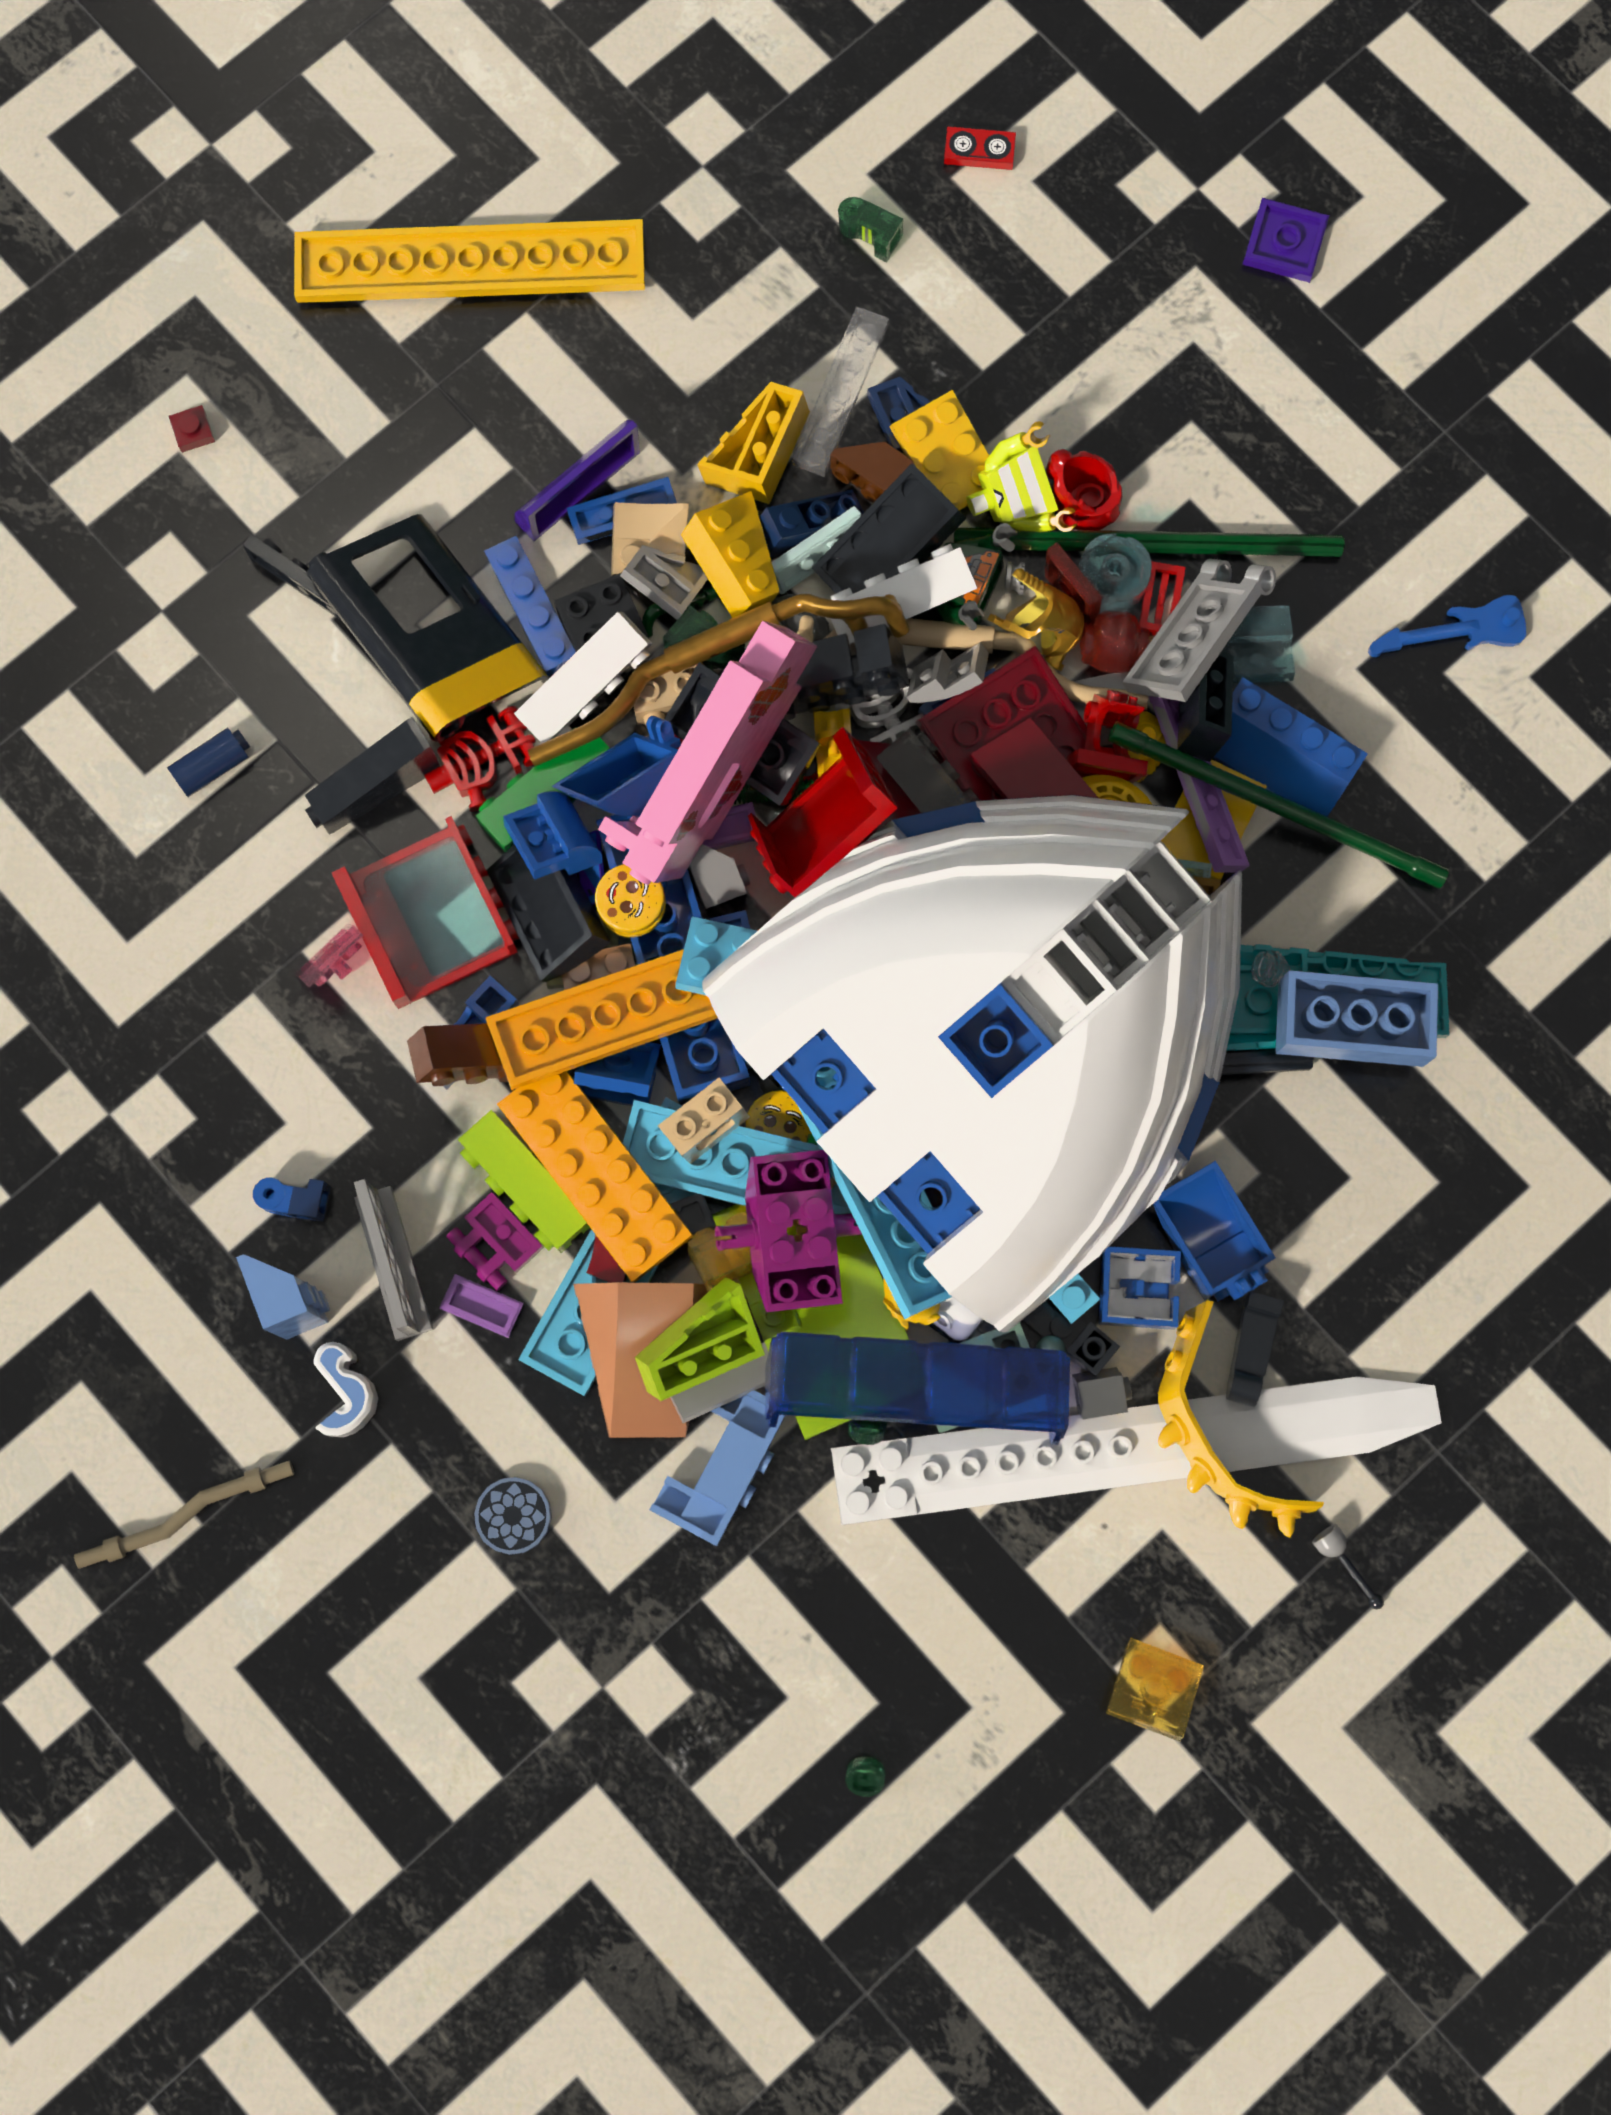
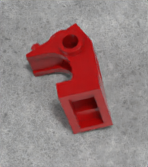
[1066,690,1148,783]

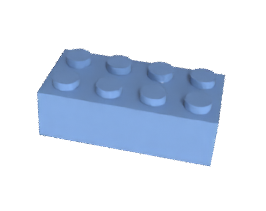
[1276,970,1438,1067]

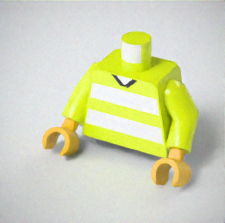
[966,421,1078,532]

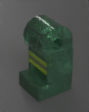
[838,197,903,263]

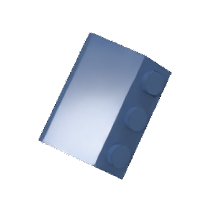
[236,1254,330,1340]

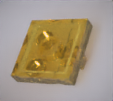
[1106,1638,1204,1742]

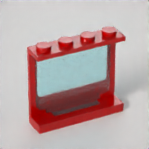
[332,816,519,1009]

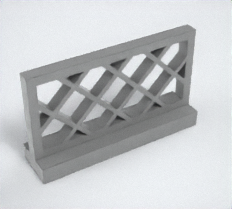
[354,1179,434,1341]

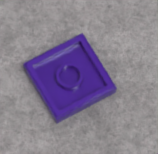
[1242,197,1329,283]

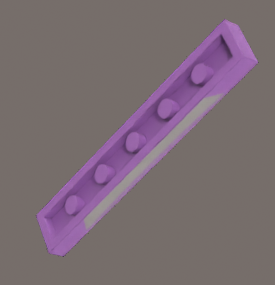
[1148,696,1250,872]

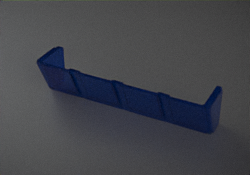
[765,1332,1070,1445]

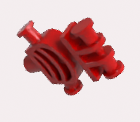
[424,706,536,812]

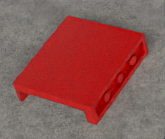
[747,727,898,898]

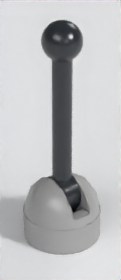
[1312,1524,1384,1610]

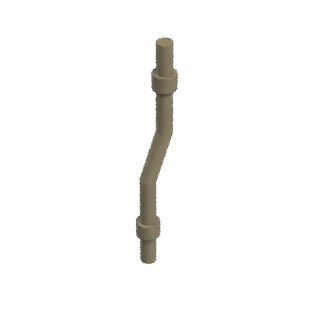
[74,1460,294,1569]

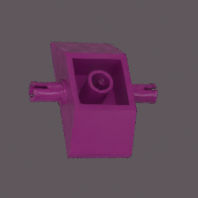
[715,1150,862,1312]

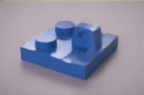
[574,1042,661,1097]

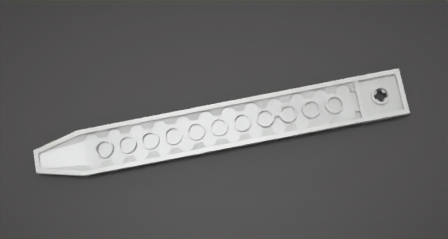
[831,1377,1442,1525]

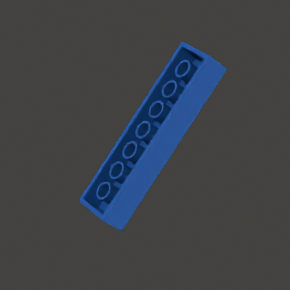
[596,814,750,1105]

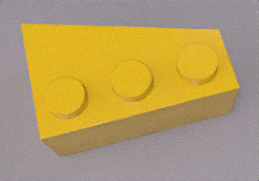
[681,491,780,618]

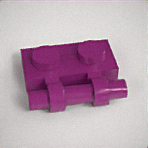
[446,1192,544,1291]

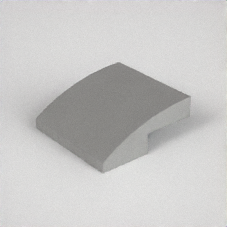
[906,642,989,703]

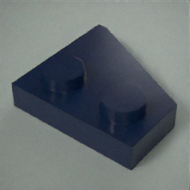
[867,377,930,453]

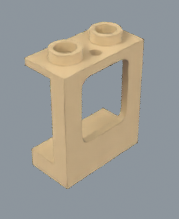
[658,1078,750,1164]

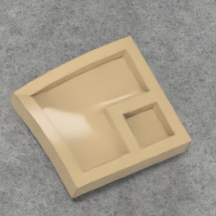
[611,502,689,576]

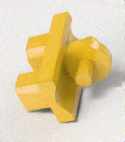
[813,708,852,777]

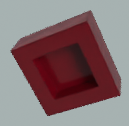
[169,405,215,453]

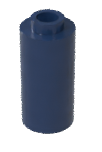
[167,727,250,798]

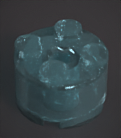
[1073,534,1152,620]

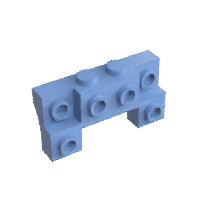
[649,1390,789,1546]

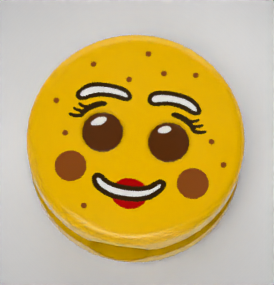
[595,864,666,937]
[746,1090,812,1142]

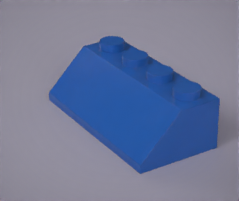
[1213,678,1368,817]

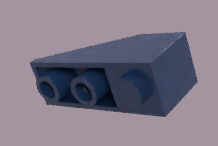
[759,489,864,559]

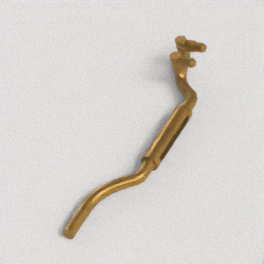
[528,594,910,766]

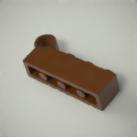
[407,1023,576,1086]

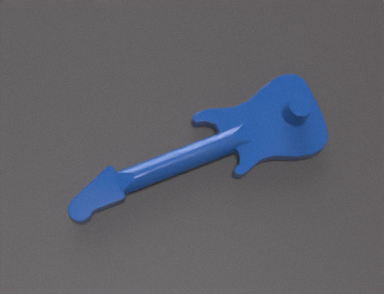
[1368,595,1526,657]

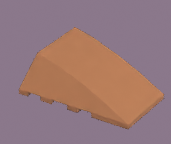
[573,1282,716,1438]

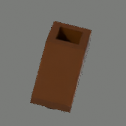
[830,441,914,503]

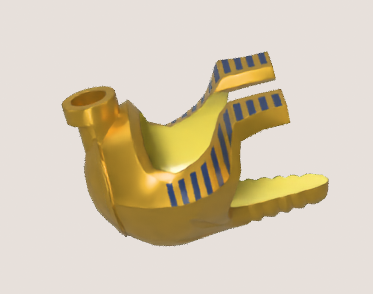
[987,568,1084,672]

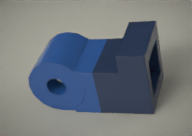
[253,1177,331,1222]

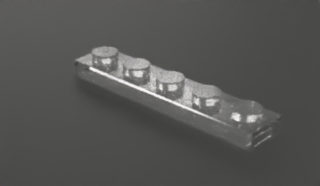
[791,306,889,477]

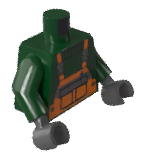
[924,523,1018,631]

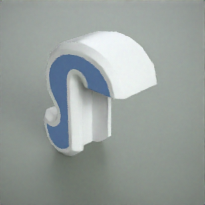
[314,1342,378,1437]

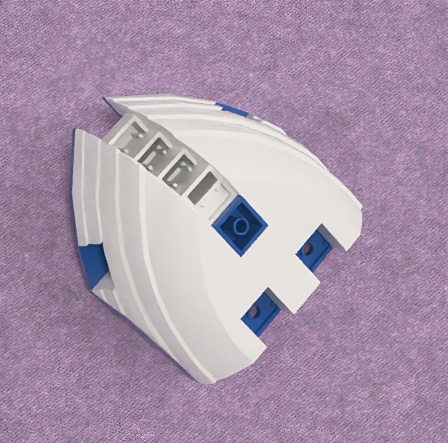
[702,795,1242,1332]

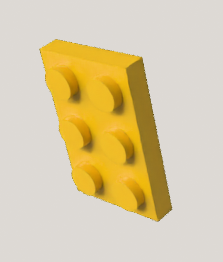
[890,390,989,511]

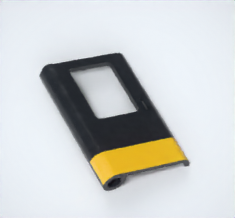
[307,514,549,742]

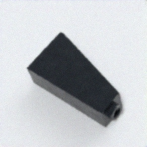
[305,717,440,835]

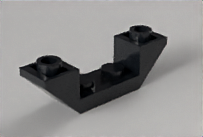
[1021,1298,1120,1376]

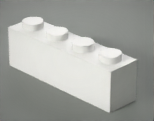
[830,544,977,644]
[514,612,653,743]

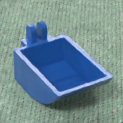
[552,716,681,816]
[1153,1160,1276,1302]

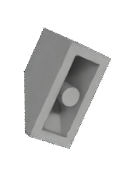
[688,844,750,910]

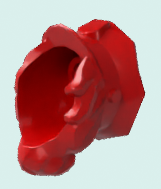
[1046,449,1123,530]

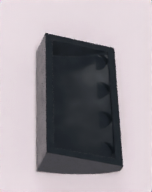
[812,463,967,594]
[486,844,611,982]

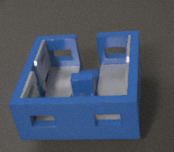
[1099,1247,1181,1330]

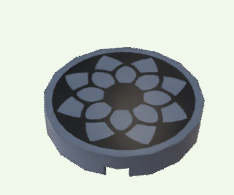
[474,1477,552,1555]

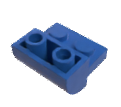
[503,791,602,880]

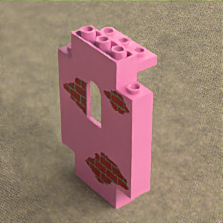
[598,621,817,885]

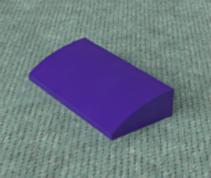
[515,420,640,542]

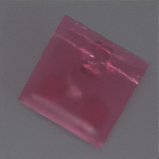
[294,924,364,988]

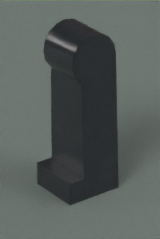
[1226,1291,1284,1407]

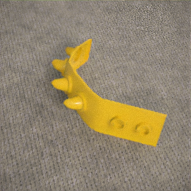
[1158,1300,1324,1538]

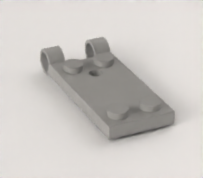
[1123,559,1276,702]

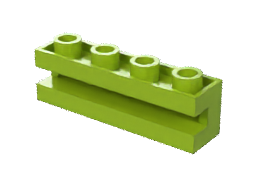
[458,1110,590,1254]

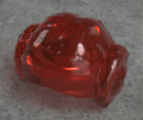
[1080,610,1150,673]

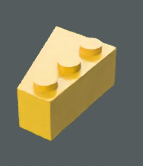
[697,382,810,504]

